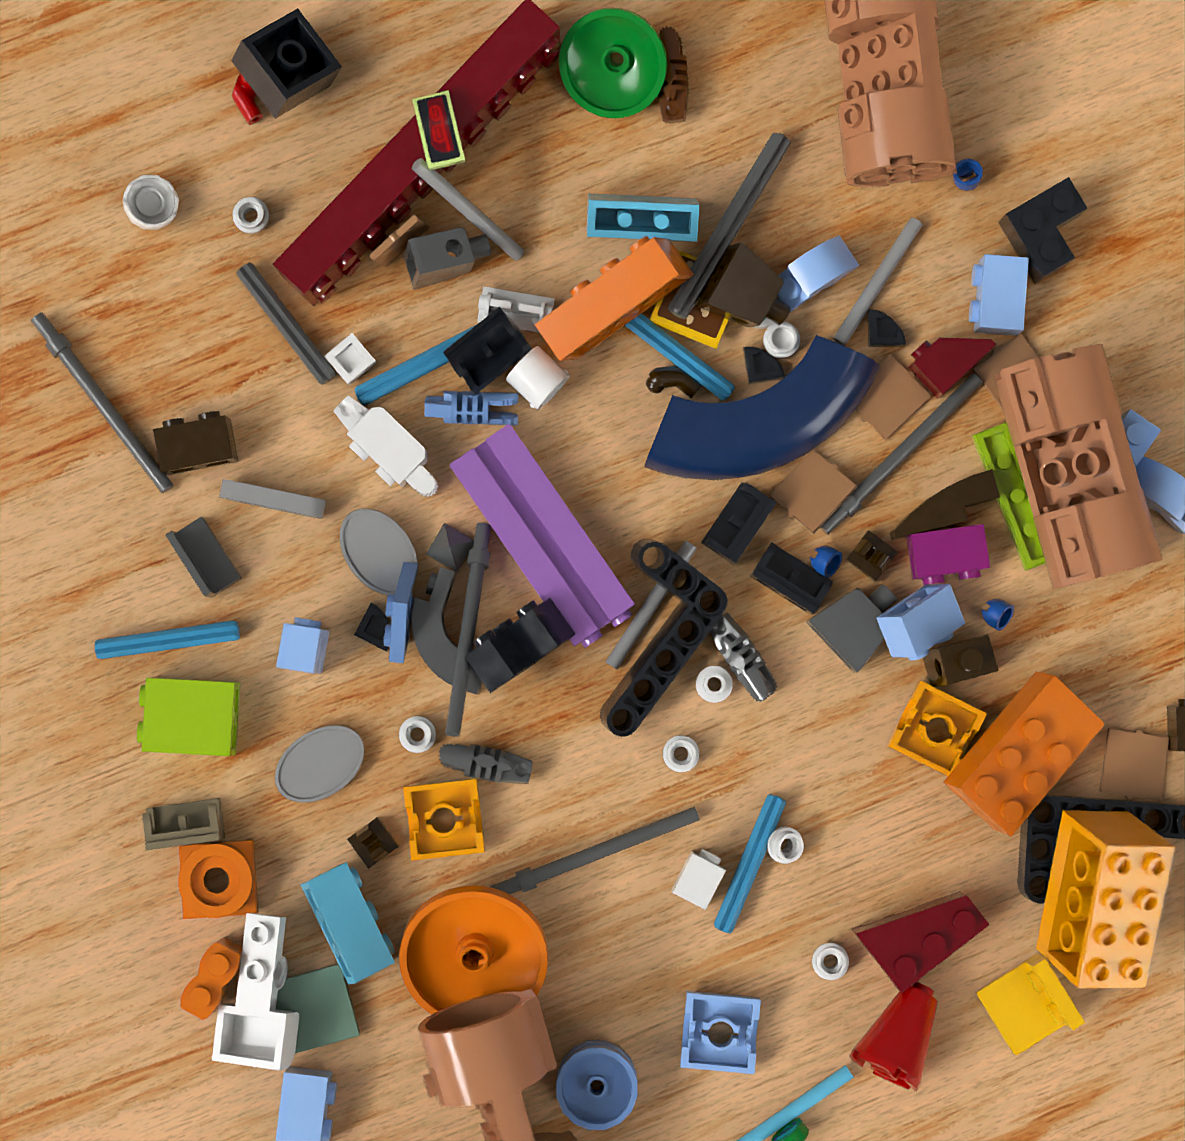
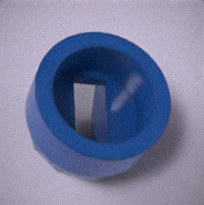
[953,159,983,191]
[810,545,842,578]
[982,598,1014,631]

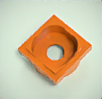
[178,839,259,919]

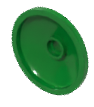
[559,7,667,118]

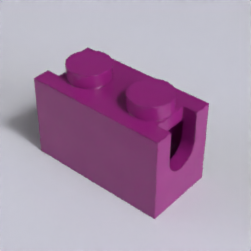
[906,524,990,585]

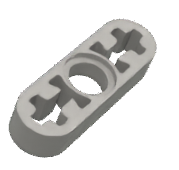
[219,479,326,519]

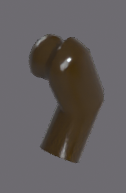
[646,366,702,399]

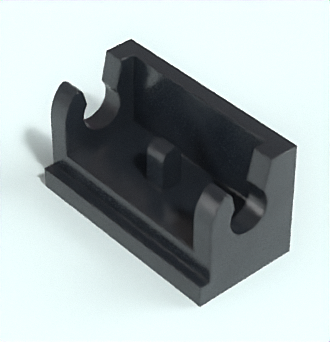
[443,306,532,394]
[701,482,777,565]
[750,542,833,615]

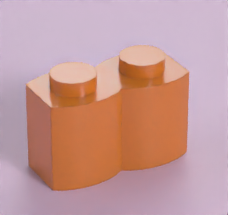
[180,937,242,1020]

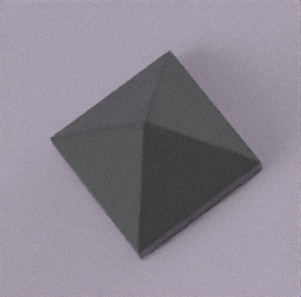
[426,523,474,573]

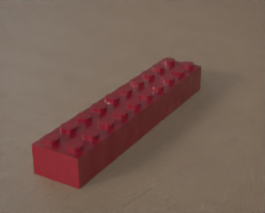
[273,0,561,307]

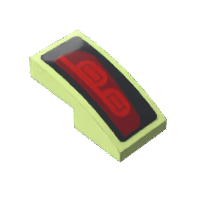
[412,91,465,171]

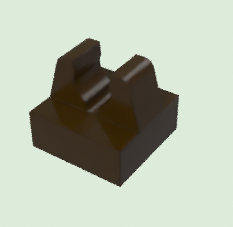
[846,530,898,582]
[347,817,399,869]

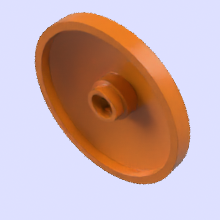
[399,885,548,1015]

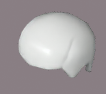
[123,175,179,230]

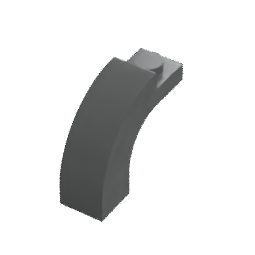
[412,567,483,695]

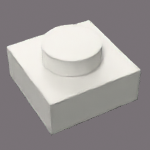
[324,333,377,385]

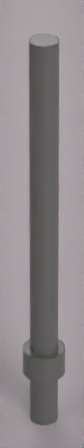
[31,312,174,494]
[820,373,983,535]
[445,523,491,737]
[489,807,700,894]

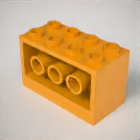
[1036,811,1175,988]

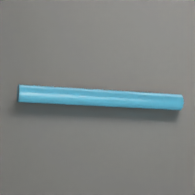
[737,1065,854,1141]

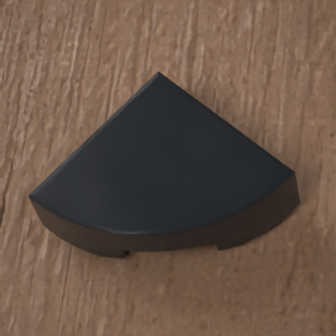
[867,309,906,347]
[743,347,785,384]
[354,603,390,652]

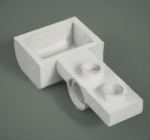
[212,913,299,1071]

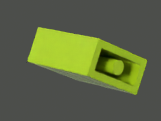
[137,678,240,756]

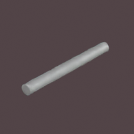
[412,158,524,261]
[833,217,923,346]
[605,540,697,670]

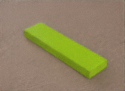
[972,422,1045,571]

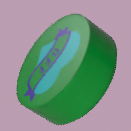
[771,1118,809,1141]

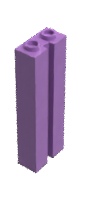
[449,423,635,648]

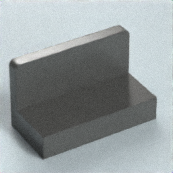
[165,517,242,598]

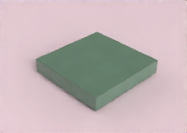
[276,964,361,1054]

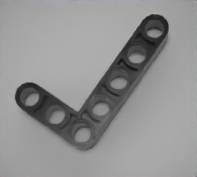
[600,539,728,737]
[1017,795,1185,904]

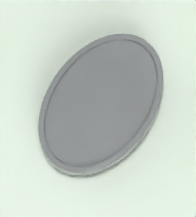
[340,508,418,595]
[275,725,365,803]

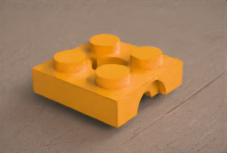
[887,681,987,777]
[403,778,485,861]

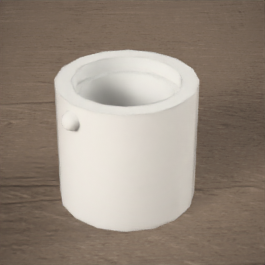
[506,346,570,410]

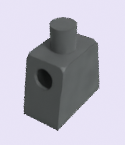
[403,228,491,290]
[806,584,897,673]

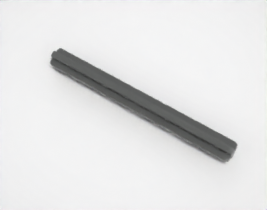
[668,133,791,319]

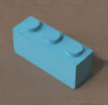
[586,193,699,242]
[300,862,395,984]

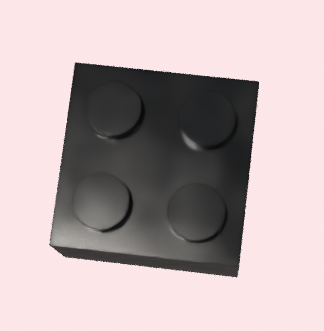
[231,8,342,119]

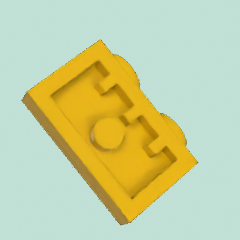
[976,954,1085,1055]

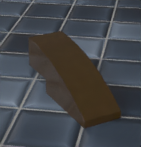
[890,469,1000,540]

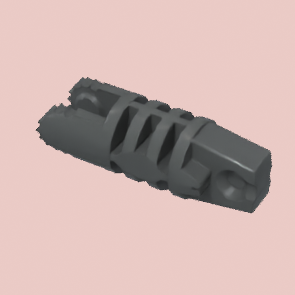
[710,612,778,702]
[438,743,533,784]

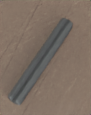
[236,262,336,385]

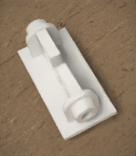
[477,286,555,333]

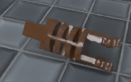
[657,26,689,123]

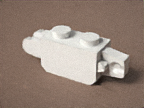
[334,396,439,498]

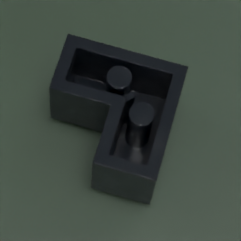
[998,177,1087,284]
[465,598,575,693]

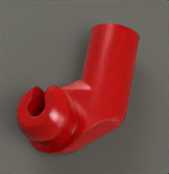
[232,73,263,125]

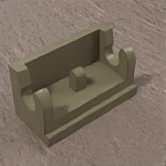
[143,798,225,851]

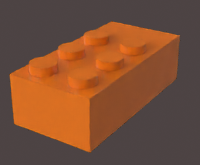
[534,236,694,361]
[943,671,1105,836]

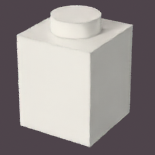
[671,849,726,910]

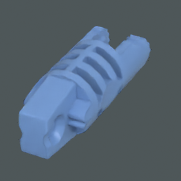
[424,391,518,426]

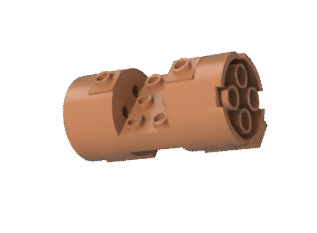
[824,0,957,188]
[994,344,1163,589]
[418,989,578,1141]

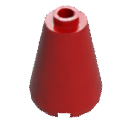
[850,982,938,1091]

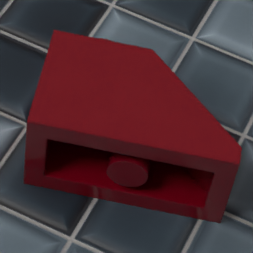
[908,337,996,399]

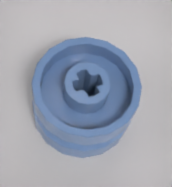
[556,1040,638,1130]

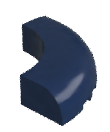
[644,335,880,481]

